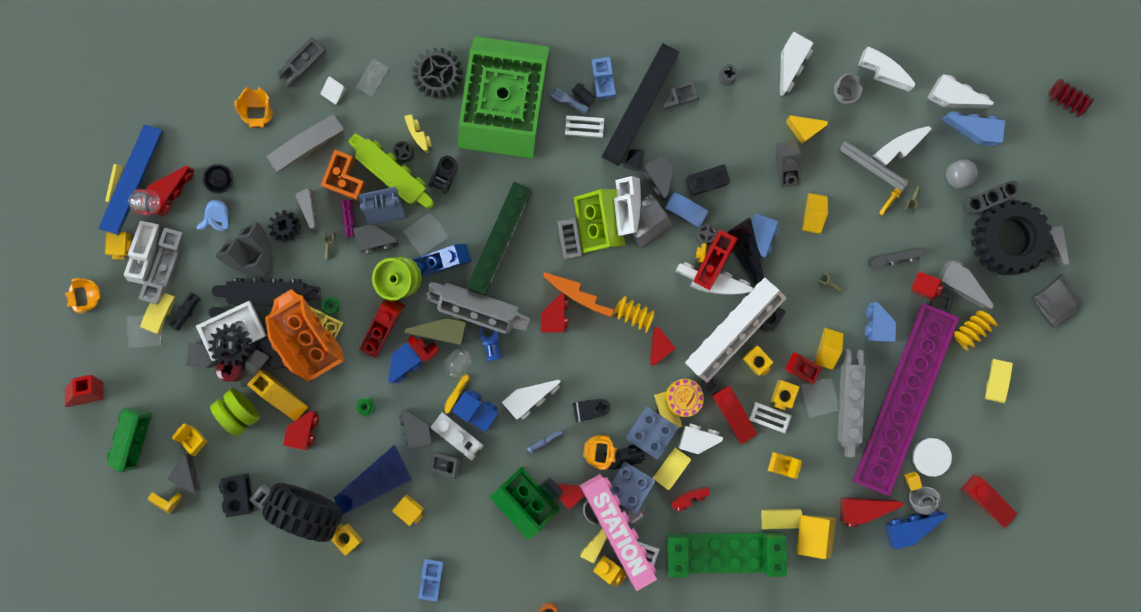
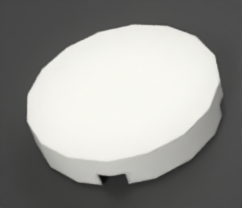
[912,438,952,477]

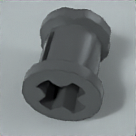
[719,64,738,85]

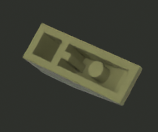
[404,316,467,345]

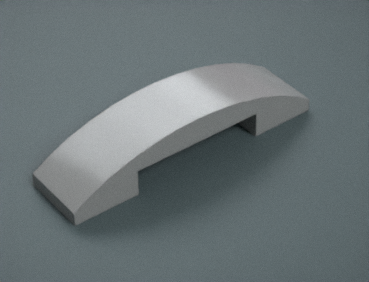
[138,227,184,305]

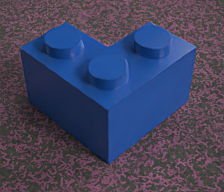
[452,390,499,432]

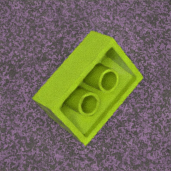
[573,189,625,253]

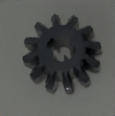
[268,210,302,243]

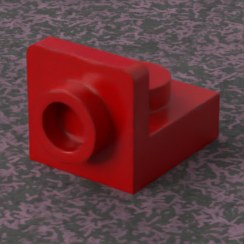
[407,335,439,362]

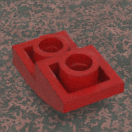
[670,486,710,511]

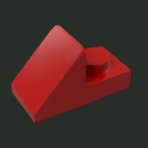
[785,352,822,385]

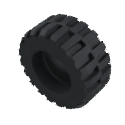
[971,200,1053,275]
[262,483,343,542]

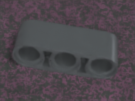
[962,181,1021,215]

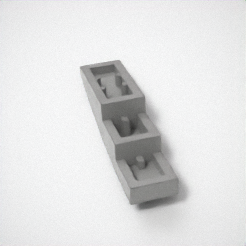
[266,114,344,173]

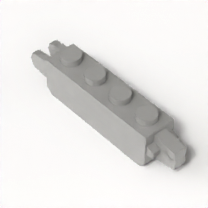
[426,282,530,334]
[838,349,866,457]

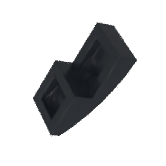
[539,477,563,500]

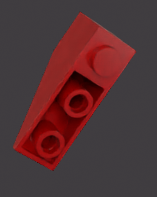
[137,165,194,217]
[359,299,406,359]

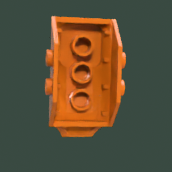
[265,289,345,382]

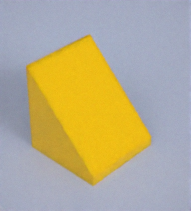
[904,472,922,491]

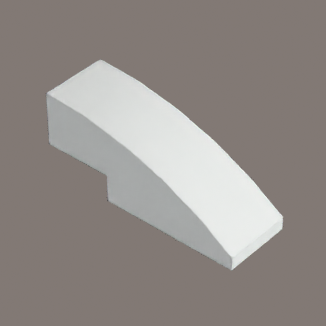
[858,47,915,92]
[871,126,932,166]
[614,176,641,236]
[124,221,160,284]

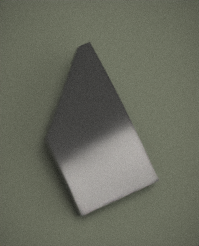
[663,80,699,109]

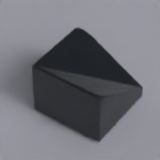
[624,149,644,171]

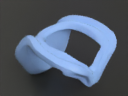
[197,199,229,231]

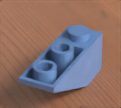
[942,112,1005,146]

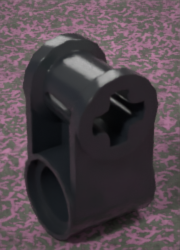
[428,155,458,194]
[572,399,610,422]

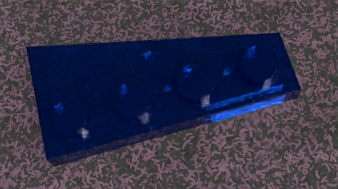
[334,445,412,514]

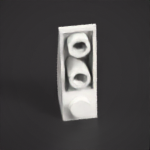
[780,32,813,96]
[927,74,994,109]
[502,379,561,420]

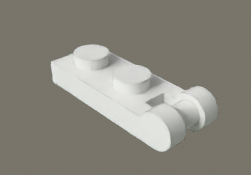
[430,412,484,461]

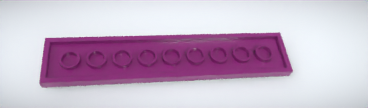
[852,303,959,497]

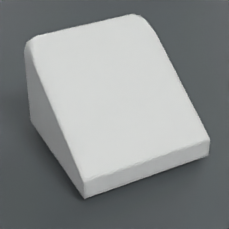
[320,76,347,105]

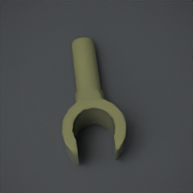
[904,187,921,214]
[323,231,336,259]
[818,273,843,292]

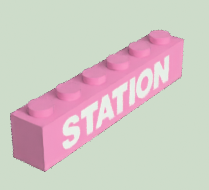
[579,474,657,591]

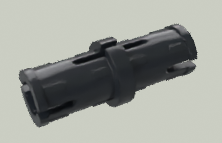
[169,292,201,331]

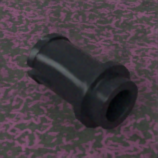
[572,83,596,106]

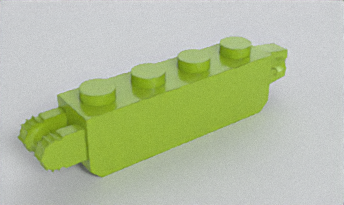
[348,133,434,209]

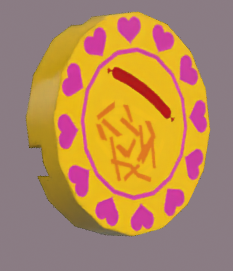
[665,379,704,417]

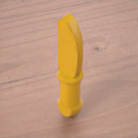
[879,179,908,216]
[445,374,470,414]

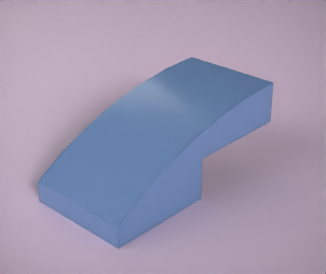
[591,57,616,100]
[664,192,709,228]
[418,559,444,602]

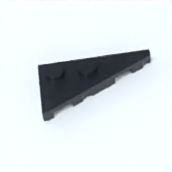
[727,217,764,286]

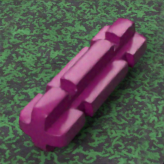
[341,200,355,237]

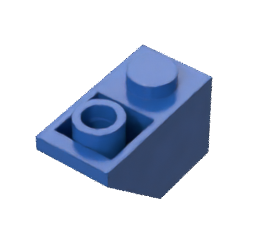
[388,342,423,384]

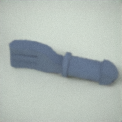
[550,87,589,113]
[527,430,563,454]

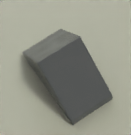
[430,452,463,479]
[168,453,201,493]

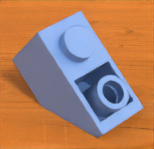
[752,214,779,259]
[865,302,896,342]

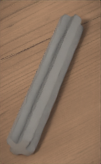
[840,141,908,191]

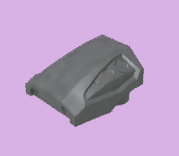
[631,194,672,248]
[1031,274,1083,328]

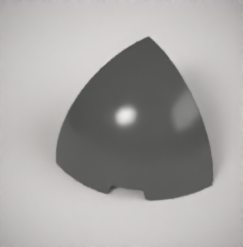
[216,222,271,276]

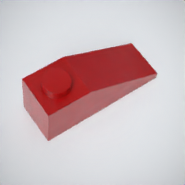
[693,230,739,290]
[711,385,757,444]
[961,475,1017,528]
[840,497,903,527]

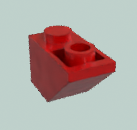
[541,294,568,333]
[65,375,103,407]
[283,411,319,450]

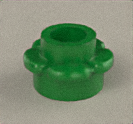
[321,297,340,316]
[356,398,375,417]

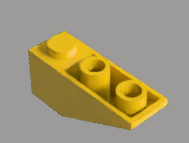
[247,370,308,421]

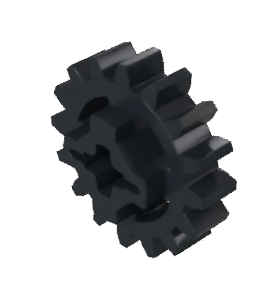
[208,323,253,367]

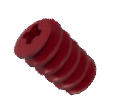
[1048,78,1094,118]
[216,357,246,382]

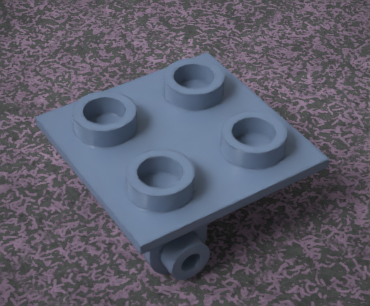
[358,187,405,225]
[625,406,679,460]
[610,461,656,515]

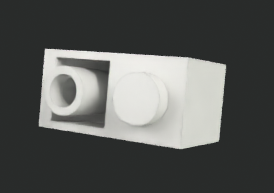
[678,423,723,454]

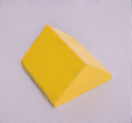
[796,515,836,559]

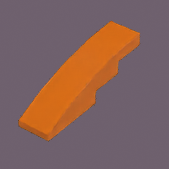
[543,272,614,318]

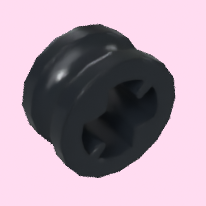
[701,378,719,395]

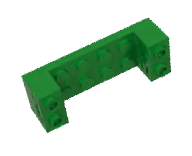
[666,532,787,578]

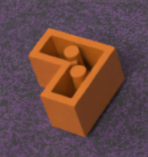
[321,150,367,202]

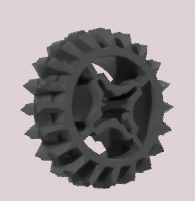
[412,48,464,100]

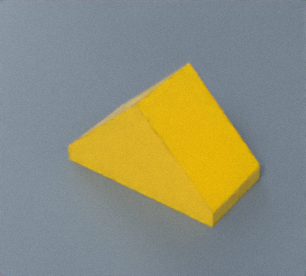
[786,115,828,144]
[802,193,828,234]
[814,328,844,370]

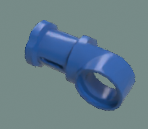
[480,326,503,361]

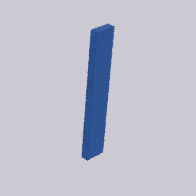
[99,124,164,236]

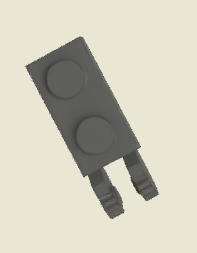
[277,37,327,87]
[868,248,925,268]

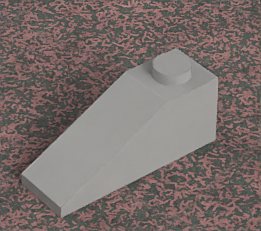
[938,260,994,310]

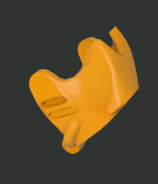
[234,87,273,128]
[65,278,101,314]
[583,434,617,470]

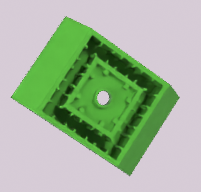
[458,36,550,159]

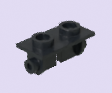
[604,444,645,470]

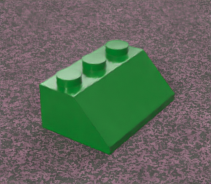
[107,407,152,473]
[489,466,560,540]

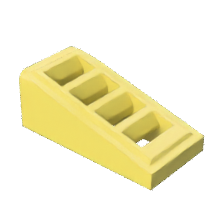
[580,529,607,563]

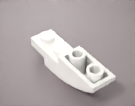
[675,262,753,295]

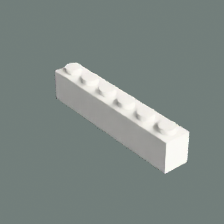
[685,278,787,383]

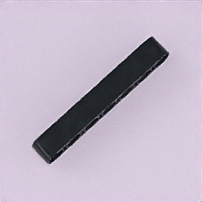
[602,43,680,166]

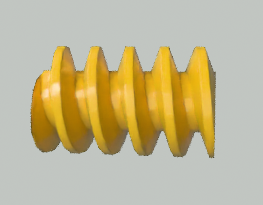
[612,296,654,333]
[953,311,998,351]

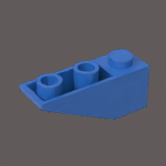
[413,244,472,277]
[885,509,947,549]

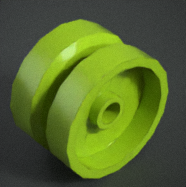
[372,256,422,300]
[210,388,260,437]

